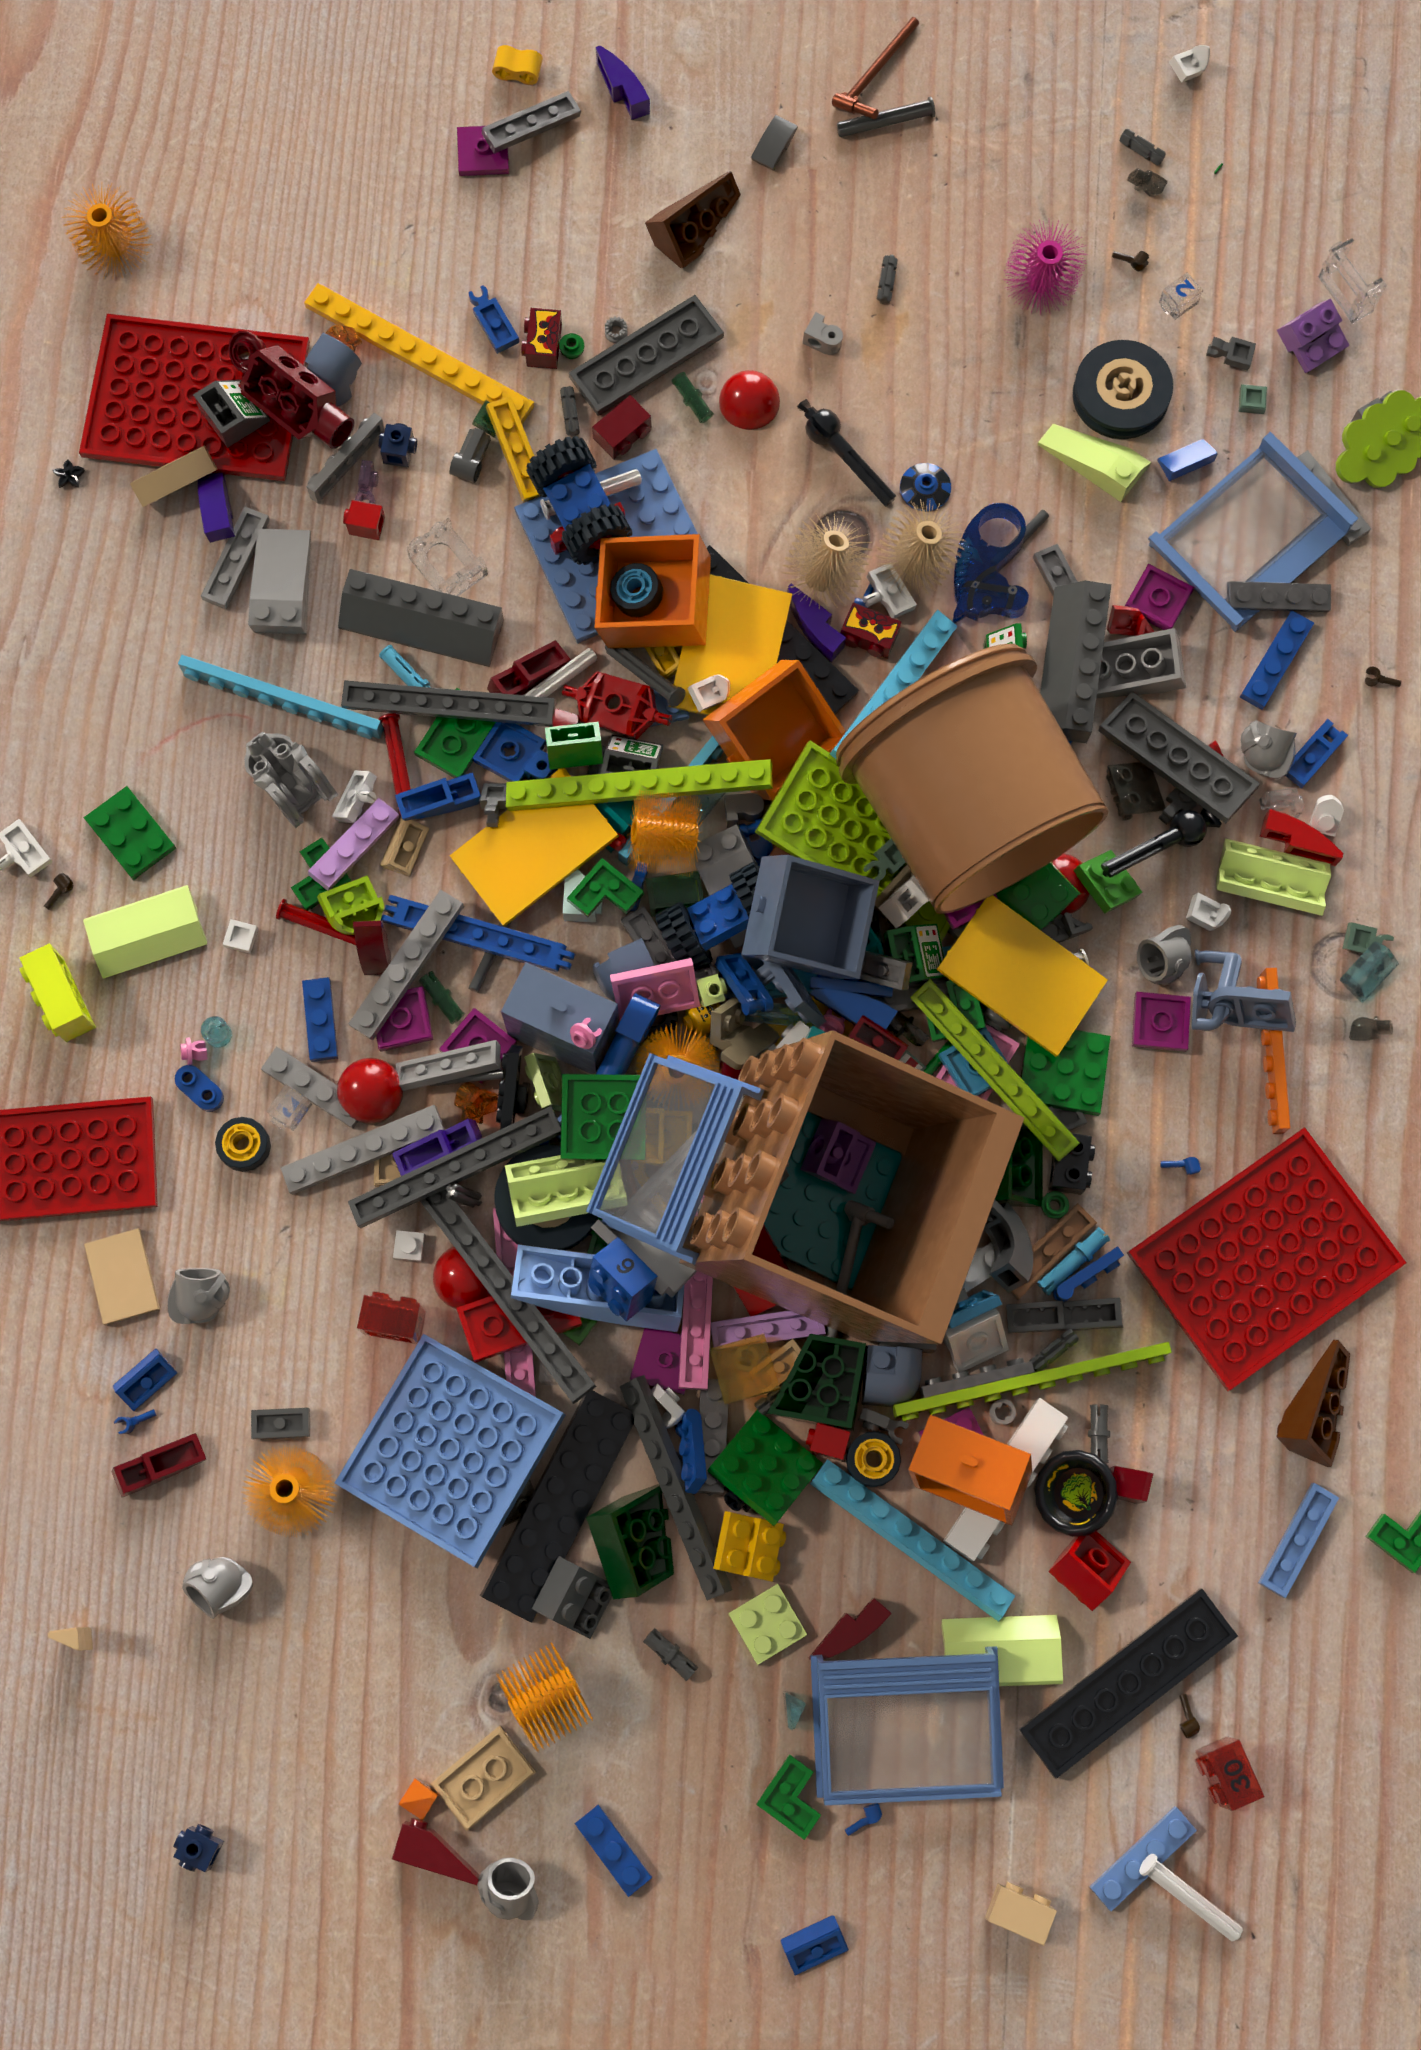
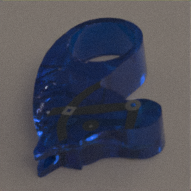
[953,503,1029,623]

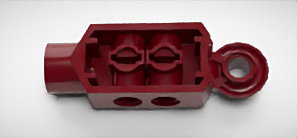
[228,331,354,449]

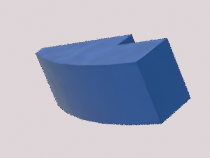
[395,772,481,821]
[810,989,898,1030]

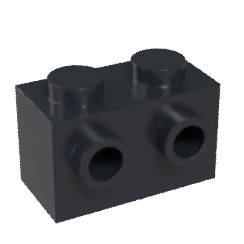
[1048,1133,1095,1195]

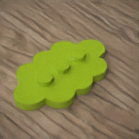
[1336,390,1421,488]

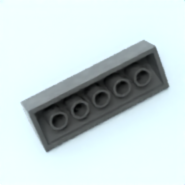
[338,569,504,667]
[1040,580,1112,744]

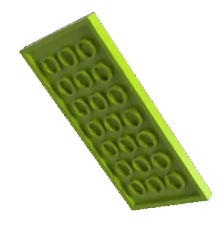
[755,740,950,942]

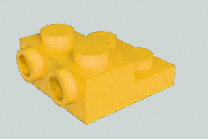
[713,1511,786,1582]

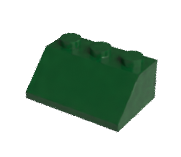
[995,1123,1043,1207]

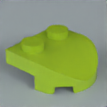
[317,875,384,935]

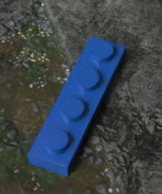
[1240,610,1314,710]

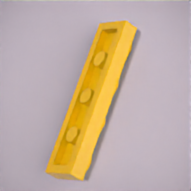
[486,397,541,503]

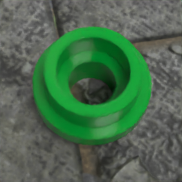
[559,333,585,359]
[1041,1191,1069,1219]

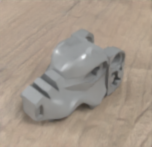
[244,732,338,828]

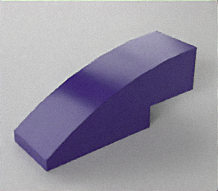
[596,46,650,120]
[198,473,235,543]
[787,583,846,663]
[392,1119,483,1176]

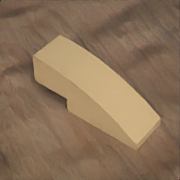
[130,445,217,507]

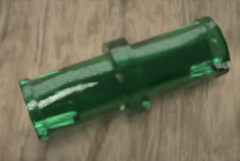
[672,372,714,423]
[419,971,465,1024]

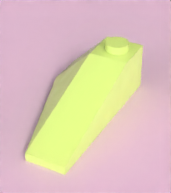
[1037,424,1151,502]

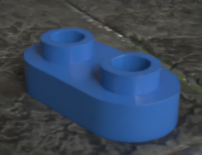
[175,1065,224,1112]

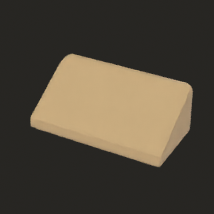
[380,818,429,876]
[48,1627,93,1651]

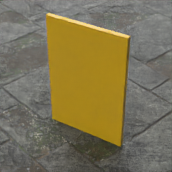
[668,575,792,716]
[449,768,619,927]
[936,895,1108,1057]

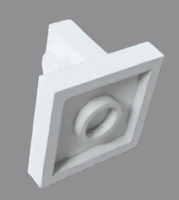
[943,1308,1009,1373]

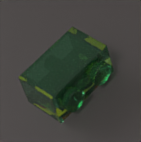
[646,871,704,917]

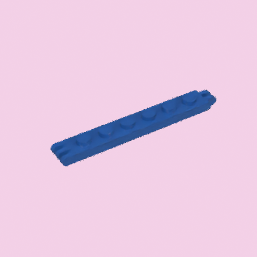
[381,895,575,972]

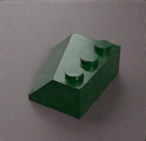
[767,1334,867,1431]
[586,1484,674,1600]

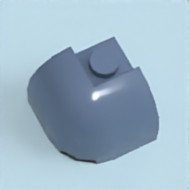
[305,332,362,407]
[593,938,654,1002]
[861,1345,923,1407]

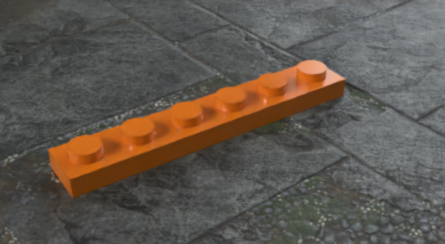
[1257,968,1290,1134]

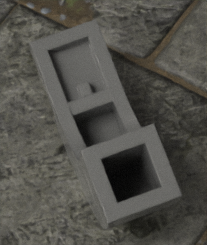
[984,1200,1033,1293]

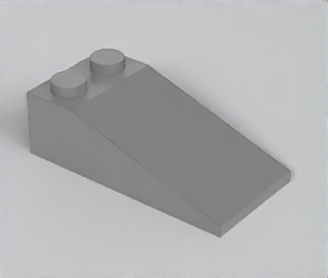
[248,529,311,634]
[1097,628,1186,698]
[691,824,758,949]

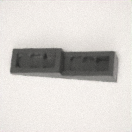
[1006,1297,1124,1333]

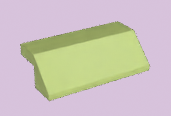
[1216,838,1331,916]
[83,885,207,979]
[505,1155,628,1227]
[941,1615,1063,1686]

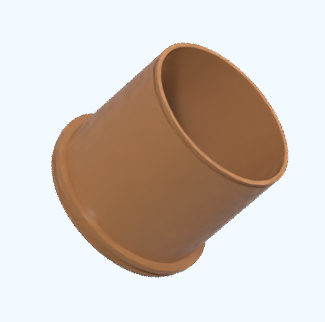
[836,644,1109,914]

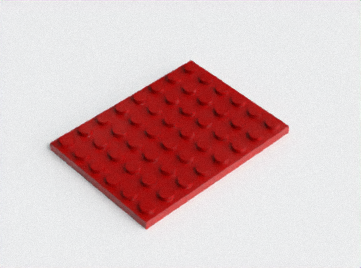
[79,314,310,481]
[1127,1127,1407,1391]

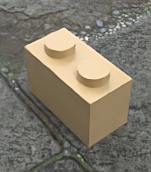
[985,1881,1057,1946]

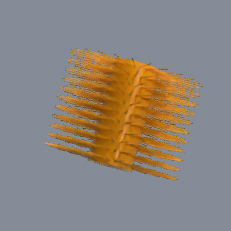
[62,183,152,278]
[627,790,703,877]
[635,1022,719,1111]
[241,1445,336,1538]
[496,1643,593,1753]

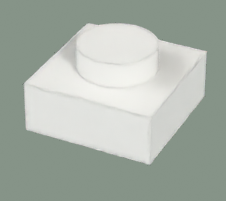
[223,919,258,954]
[393,1230,425,1262]

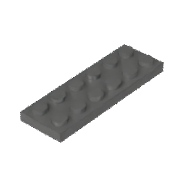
[569,295,724,416]
[1098,692,1260,824]

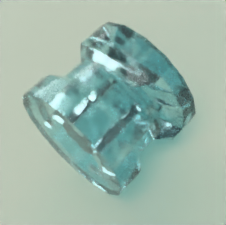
[201,1016,232,1048]

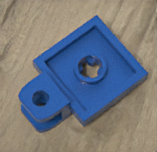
[472,722,558,782]

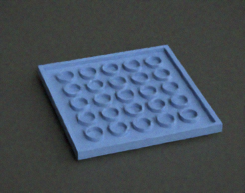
[514,449,698,643]
[335,1334,566,1569]

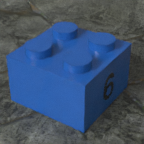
[588,1237,658,1322]

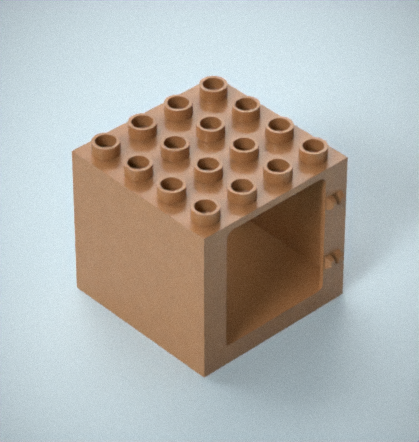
[679,1030,1024,1344]

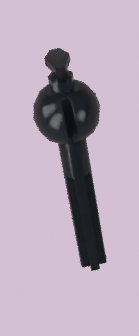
[797,399,896,507]
[1101,808,1222,878]

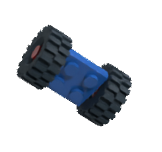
[526,436,632,565]
[655,861,760,971]

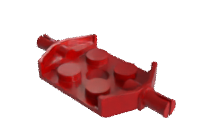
[562,671,672,740]

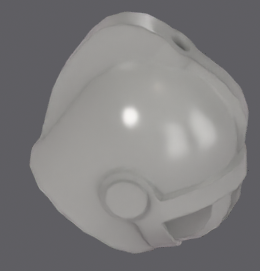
[1240,720,1297,779]
[1137,925,1192,985]
[168,1268,230,1324]
[182,1557,253,1619]
[477,1858,539,1920]

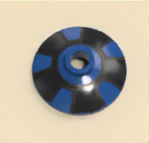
[900,463,951,512]

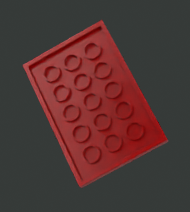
[0,1096,158,1221]

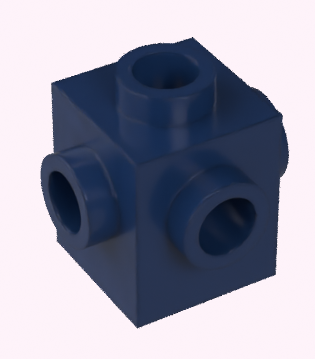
[378,423,417,468]
[173,1824,224,1872]

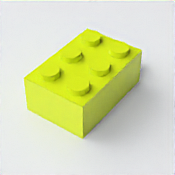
[19,943,96,1042]

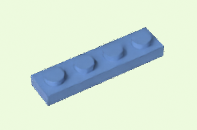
[1258,1483,1339,1598]
[1089,1806,1197,1911]

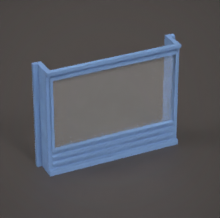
[1148,432,1358,632]
[586,1053,764,1265]
[810,1646,1004,1806]

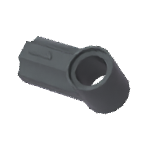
[449,428,491,483]

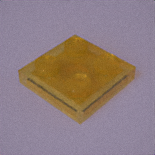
[710,1334,780,1405]

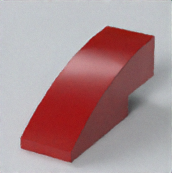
[1260,809,1344,866]

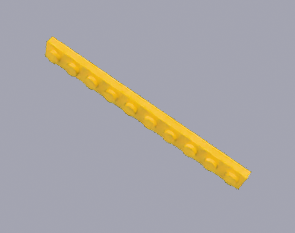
[304,283,534,424]

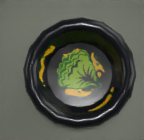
[1034,1450,1118,1537]

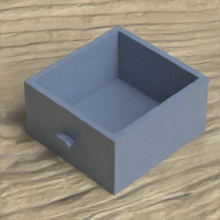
[741,855,880,979]
[501,962,620,1074]

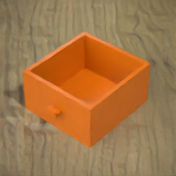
[594,534,711,649]
[703,660,846,801]
[909,1415,1032,1526]

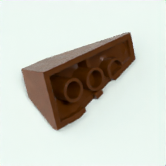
[645,171,741,268]
[1276,1340,1350,1467]

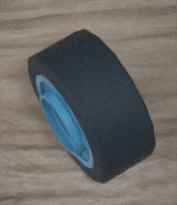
[610,563,663,617]

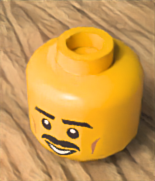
[682,1002,721,1036]

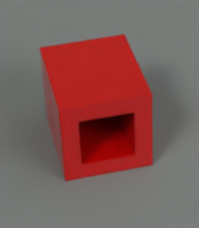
[343,500,385,540]
[805,1423,850,1461]

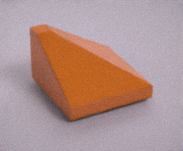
[399,1778,439,1820]

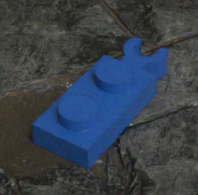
[469,285,520,354]

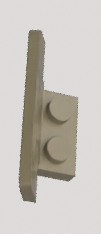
[710,997,780,1070]

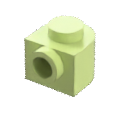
[696,974,727,1007]

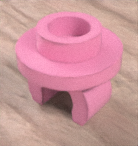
[819,1008,846,1034]
[570,1018,602,1049]
[180,1038,207,1065]

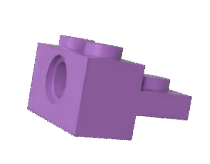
[1277,298,1350,373]
[800,1118,876,1194]

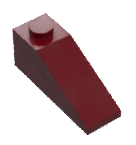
[392,1818,480,1885]

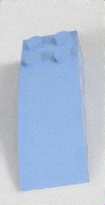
[511,1244,684,1332]

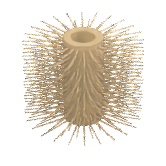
[875,499,965,597]
[781,512,872,609]

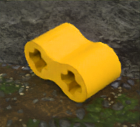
[492,45,543,85]

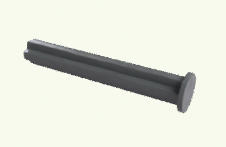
[837,96,935,137]
[605,645,685,707]

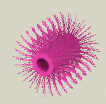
[1004,220,1086,315]

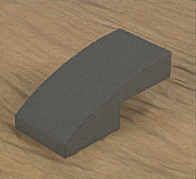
[751,115,798,171]

